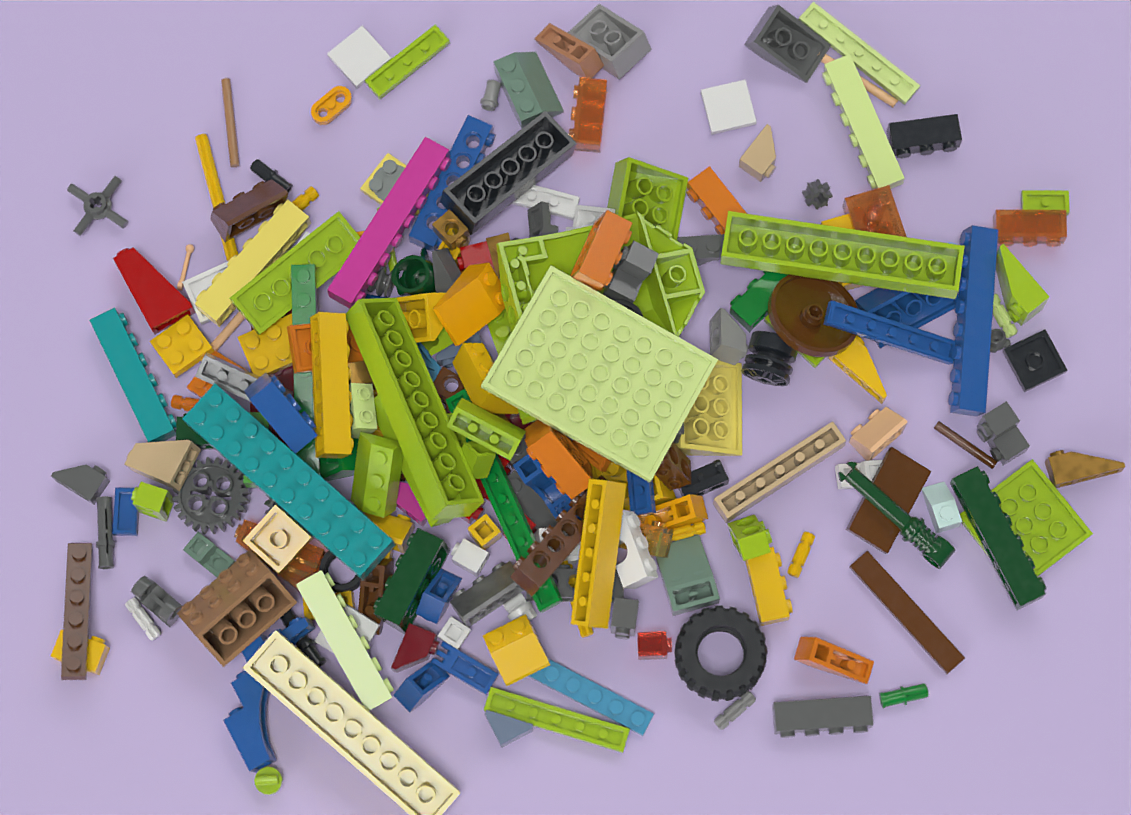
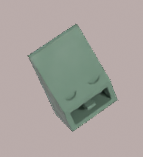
[653,535,720,616]

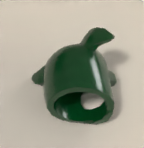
[391,247,436,296]

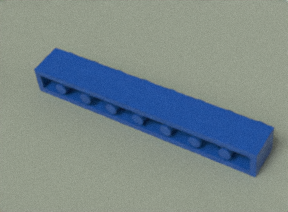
[948,225,998,417]

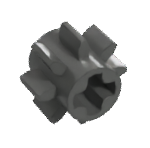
[802,179,833,210]

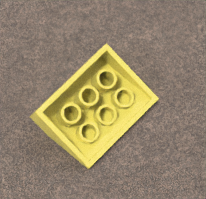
[675,360,742,456]

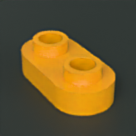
[311,86,352,125]

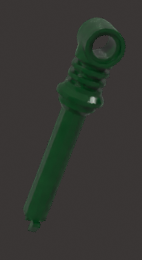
[838,462,956,569]

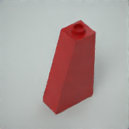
[113,247,196,335]

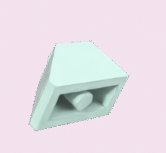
[921,482,962,534]

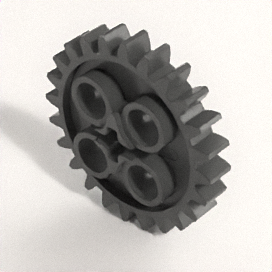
[172,457,250,534]

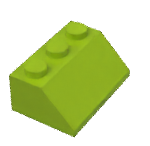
[351,432,404,518]

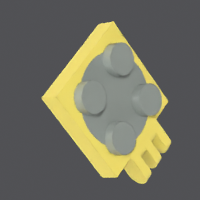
[360,153,428,216]

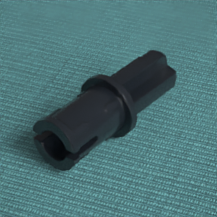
[250,159,293,193]

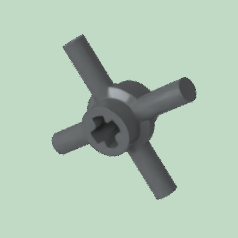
[67,176,128,236]

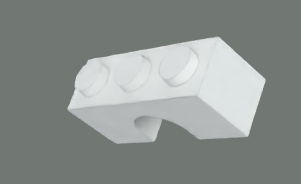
[616,510,658,589]

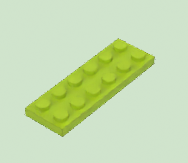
[229,211,360,335]

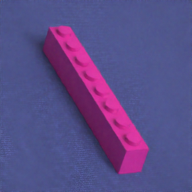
[327,137,451,309]

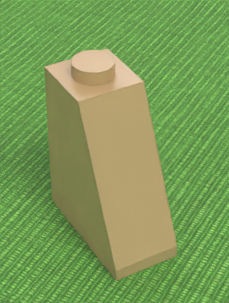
[124,440,201,491]

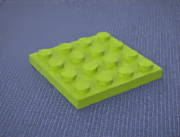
[960,459,1093,577]

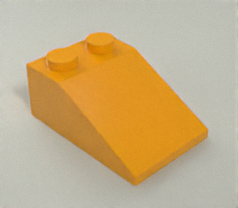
[433,263,505,346]

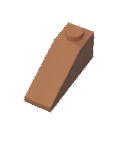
[534,23,604,81]

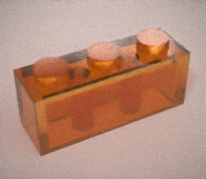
[569,77,607,153]
[993,210,1067,247]

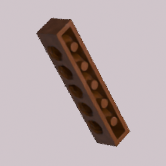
[510,475,608,596]

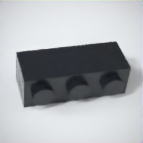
[887,114,962,158]

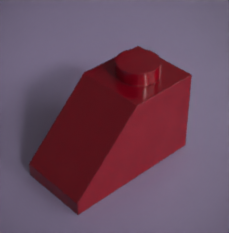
[391,623,440,673]

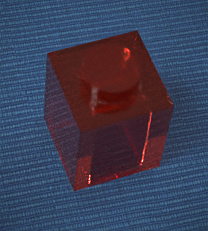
[637,631,672,660]

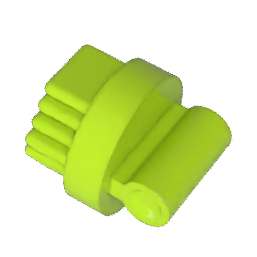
[254,767,283,795]

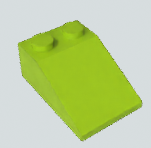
[996,244,1050,326]

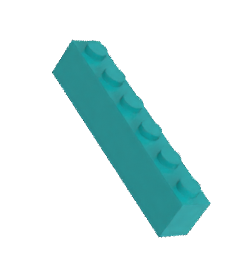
[89,307,176,442]

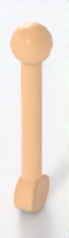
[177,244,194,290]

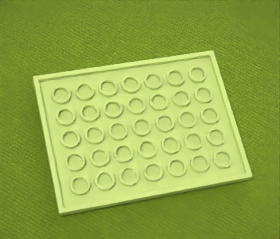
[481,266,718,482]

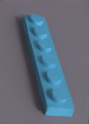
[528,659,654,736]

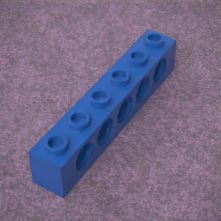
[409,115,496,252]

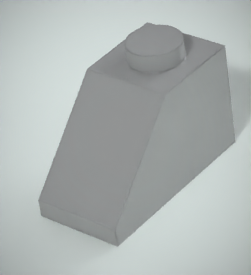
[709,308,748,365]

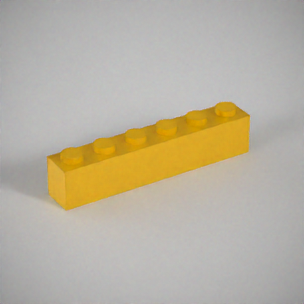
[310,312,354,458]
[570,479,626,629]

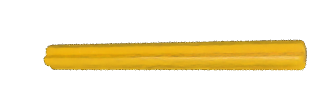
[195,133,239,262]

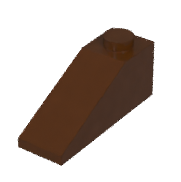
[358,558,394,635]

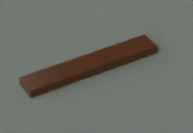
[849,551,965,675]

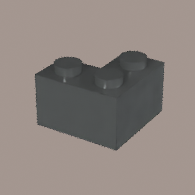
[603,241,659,303]
[977,401,1030,466]

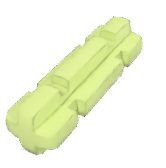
[993,294,1017,338]

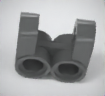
[131,575,182,627]

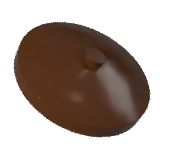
[768,275,858,357]

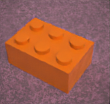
[570,210,632,291]
[524,420,594,500]

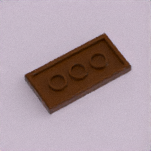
[846,447,931,554]

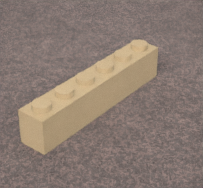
[713,421,846,524]

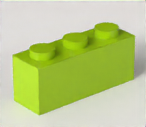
[446,398,526,461]

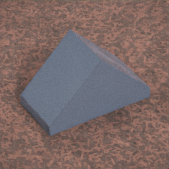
[485,710,533,748]

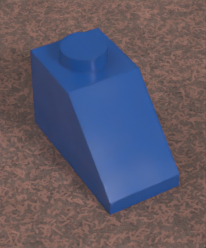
[416,568,462,624]
[393,661,450,712]

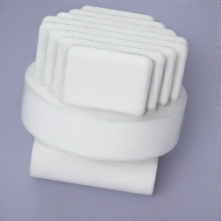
[503,593,537,621]

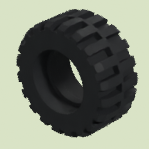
[674,605,768,701]

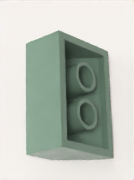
[493,52,564,129]

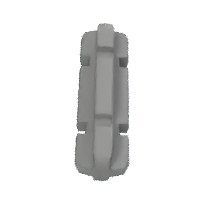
[714,691,756,730]

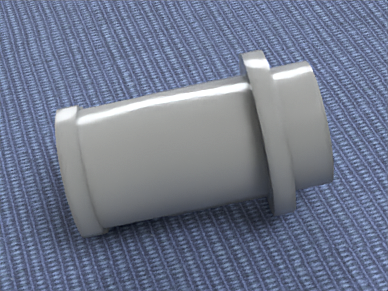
[480,80,501,111]

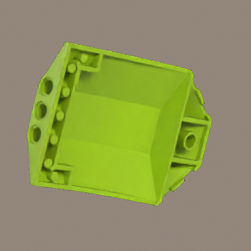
[496,212,705,337]

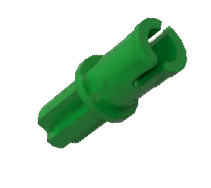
[879,684,929,708]

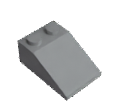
[568,4,652,79]

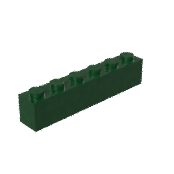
[950,466,1047,610]

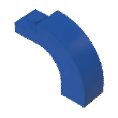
[513,454,582,520]

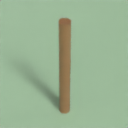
[221,78,240,167]

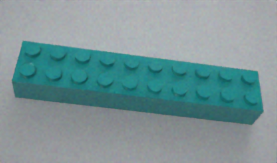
[182,384,395,580]

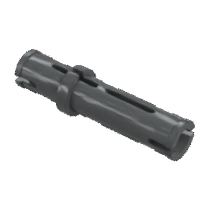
[96,496,115,569]

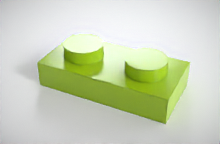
[1021,190,1070,216]

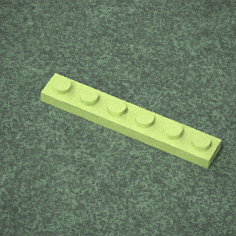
[798,2,920,105]

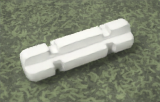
[125,598,161,641]

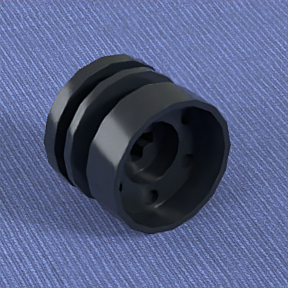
[741,331,798,386]

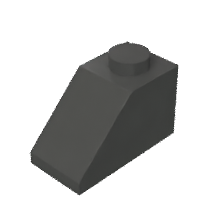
[51,465,110,505]

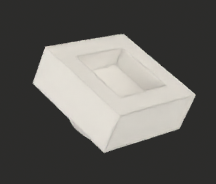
[438,617,471,650]

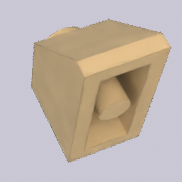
[739,124,776,182]

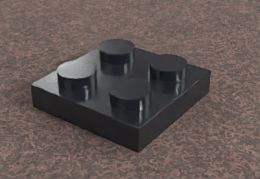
[1002,329,1068,392]

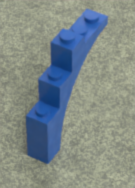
[223,617,315,773]

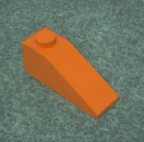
[794,637,874,684]

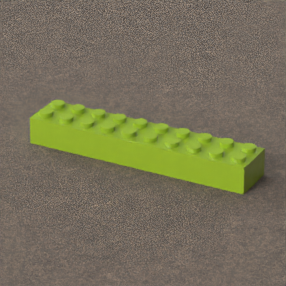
[720,211,965,299]
[346,297,484,520]

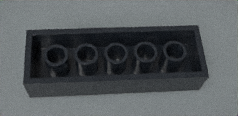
[440,111,577,235]

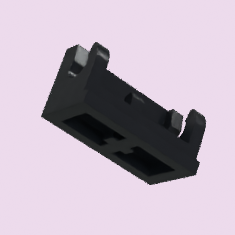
[679,460,729,497]

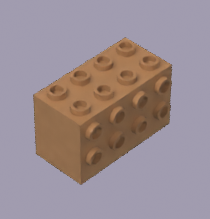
[176,550,297,667]

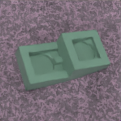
[183,532,235,578]

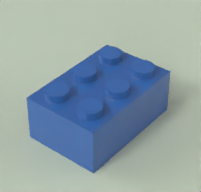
[244,373,317,454]

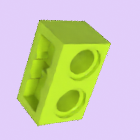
[131,482,174,522]
[727,514,772,561]

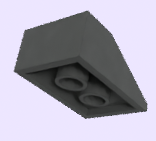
[744,5,831,83]

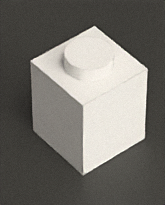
[451,539,490,577]

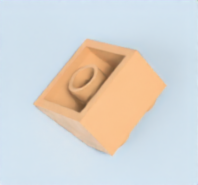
[849,407,908,461]

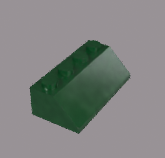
[373,528,450,634]

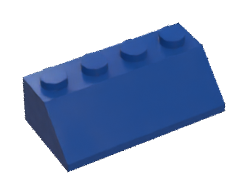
[855,288,958,348]

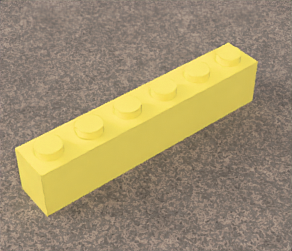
[195,200,311,327]

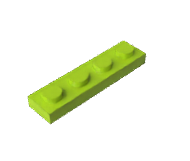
[365,24,450,100]

